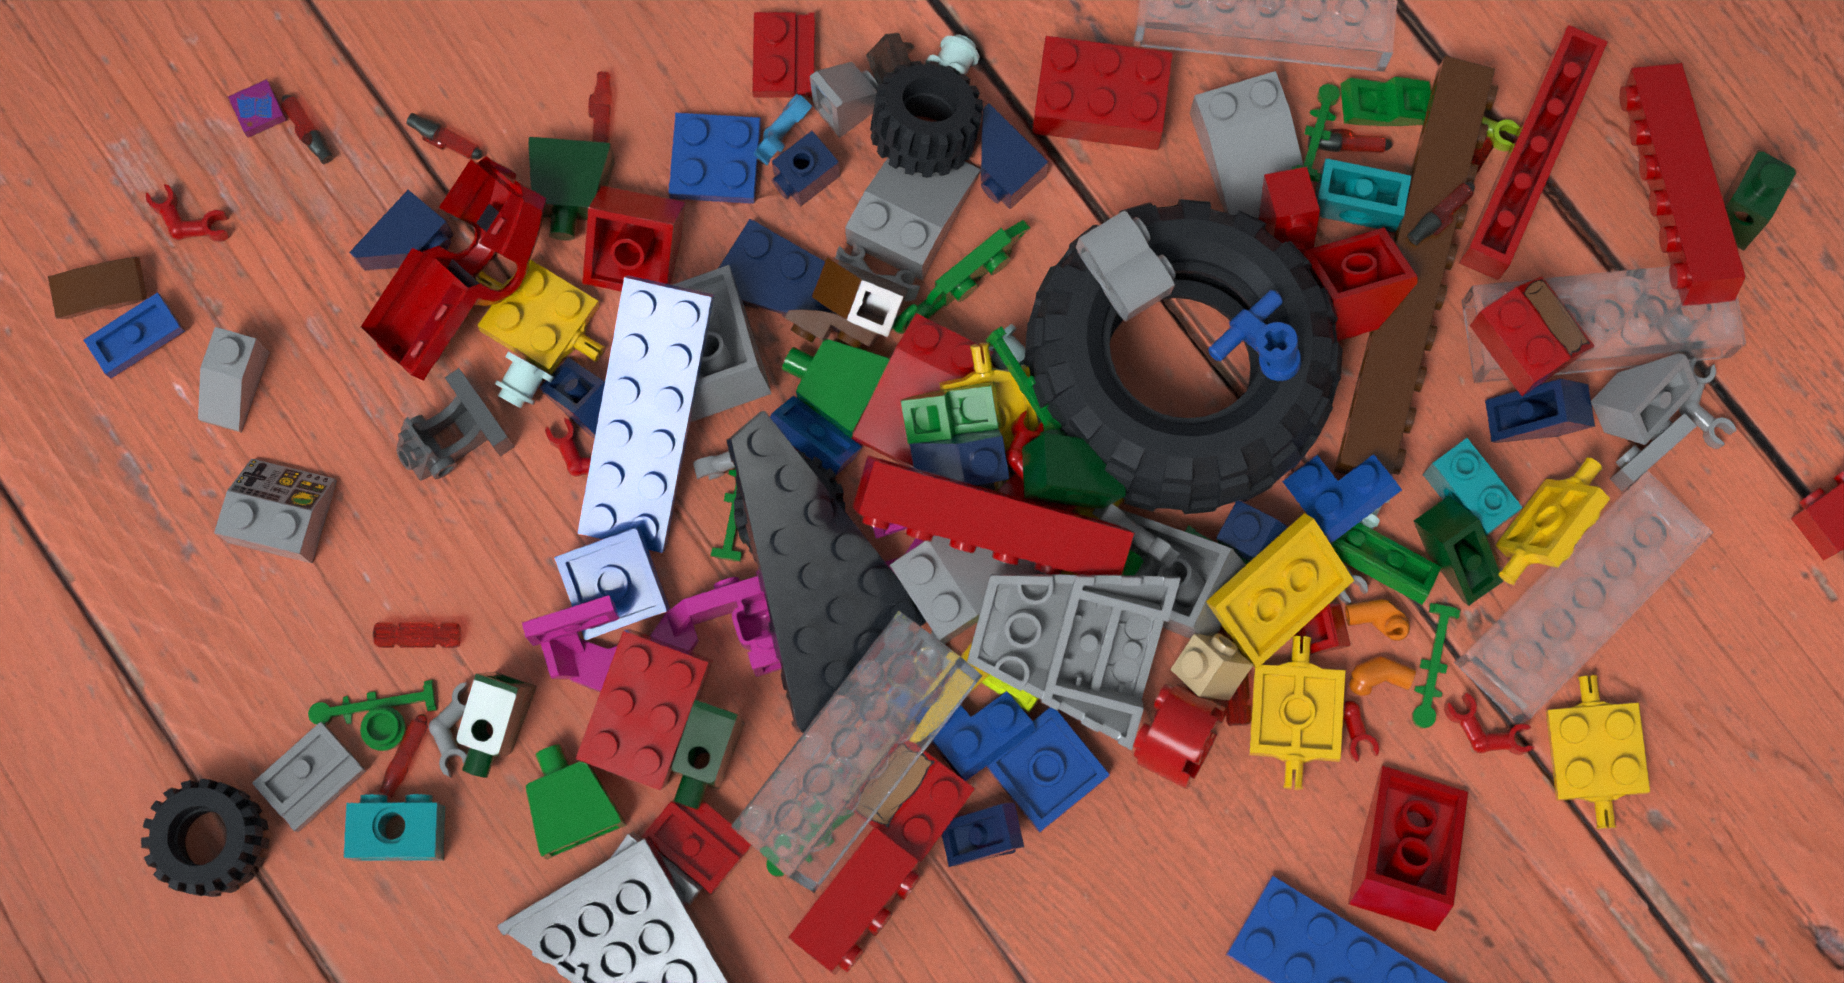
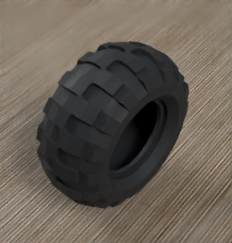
[1024,199,1343,515]

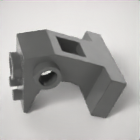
[396,368,514,481]

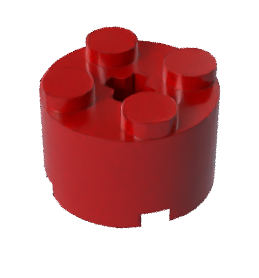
[1133,683,1227,790]

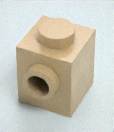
[1170,634,1253,700]

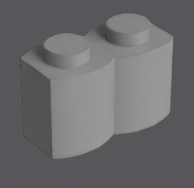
[1076,210,1176,322]

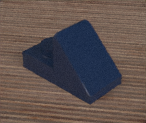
[942,802,1024,867]

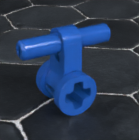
[1208,290,1301,381]

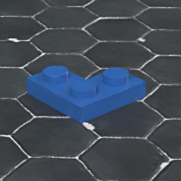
[1282,454,1402,544]
[910,691,1036,781]

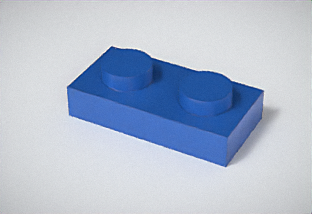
[84,292,185,379]
[770,395,862,476]

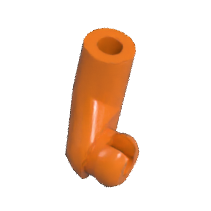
[1345,599,1410,641]
[1349,656,1416,696]

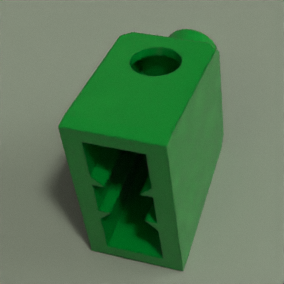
[782,339,890,441]
[526,744,627,859]

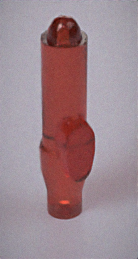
[588,72,612,143]
[379,714,428,798]

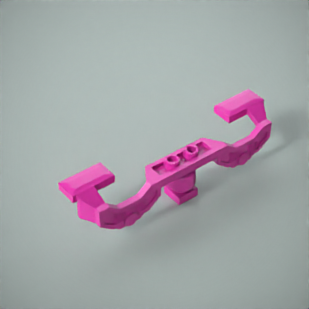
[522,523,935,692]

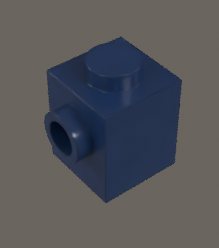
[772,131,840,207]

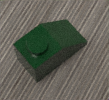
[1022,430,1126,509]
[1413,496,1504,606]

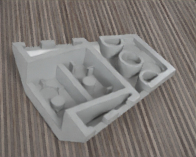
[967,574,1181,751]

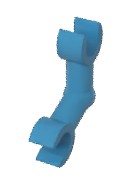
[754,94,812,166]

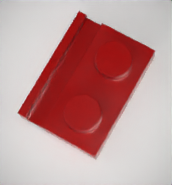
[752,12,815,98]
[642,799,754,895]

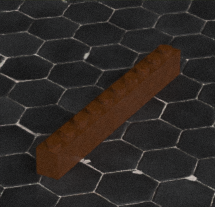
[1334,56,1498,476]

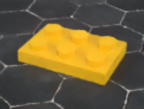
[1206,513,1354,668]

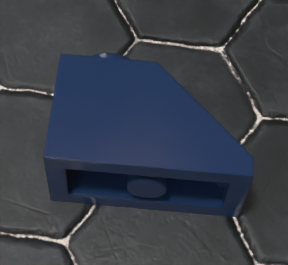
[981,103,1049,209]
[349,190,454,271]
[539,357,605,439]
[1485,378,1595,443]
[909,429,1010,485]
[1216,500,1288,562]

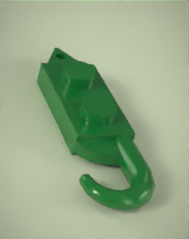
[893,220,1030,334]

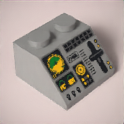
[214,459,337,563]

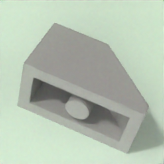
[810,62,879,138]
[198,327,270,433]
[1591,353,1698,445]

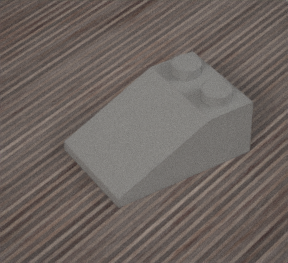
[1190,71,1304,219]
[845,158,981,281]
[673,265,772,422]
[1120,509,1246,639]
[890,535,1049,645]

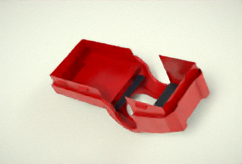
[361,156,546,381]

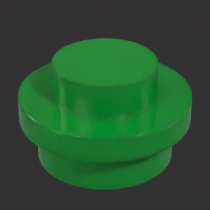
[360,706,406,751]

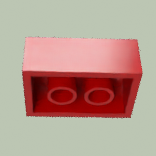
[1032,35,1173,150]
[576,629,713,791]
[788,827,920,975]

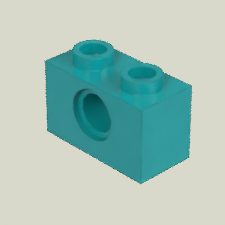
[1315,158,1411,232]
[1423,438,1523,537]
[344,794,446,861]

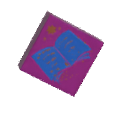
[228,79,286,138]

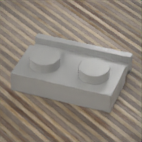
[252,722,366,832]

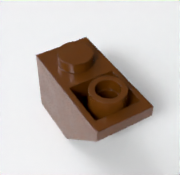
[812,256,909,337]

